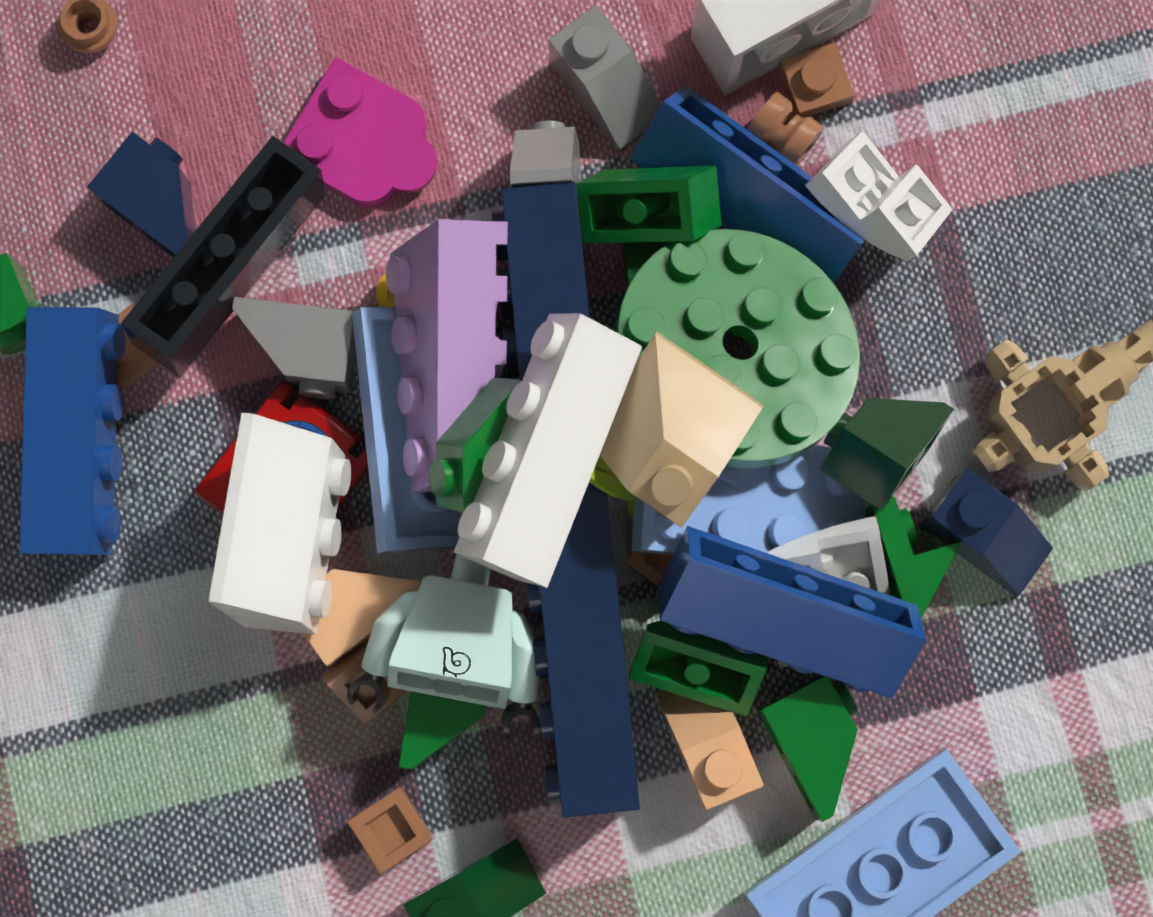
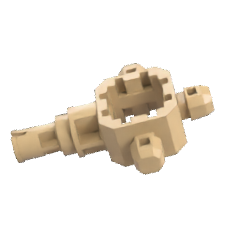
[970,315,1153,491]

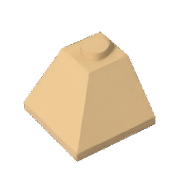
[600,332,764,528]

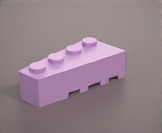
[386,219,508,493]

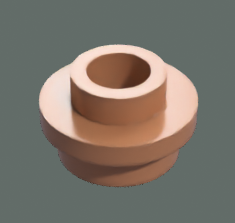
[58,0,118,54]

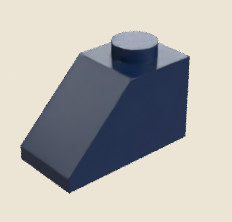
[87,131,196,258]
[919,468,1053,597]

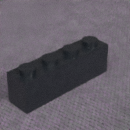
[121,136,325,378]

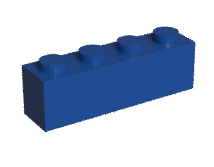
[630,85,866,284]
[19,307,126,555]
[658,526,926,699]

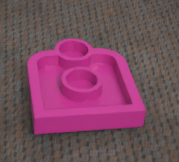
[283,57,437,208]

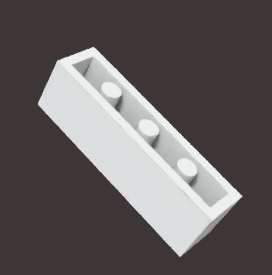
[453,313,642,588]

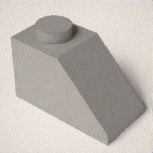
[548,5,661,153]
[510,120,581,188]
[232,297,356,400]

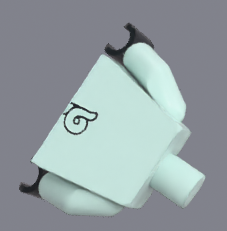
[347,554,541,739]

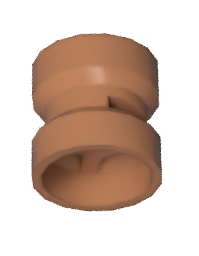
[747,92,825,166]

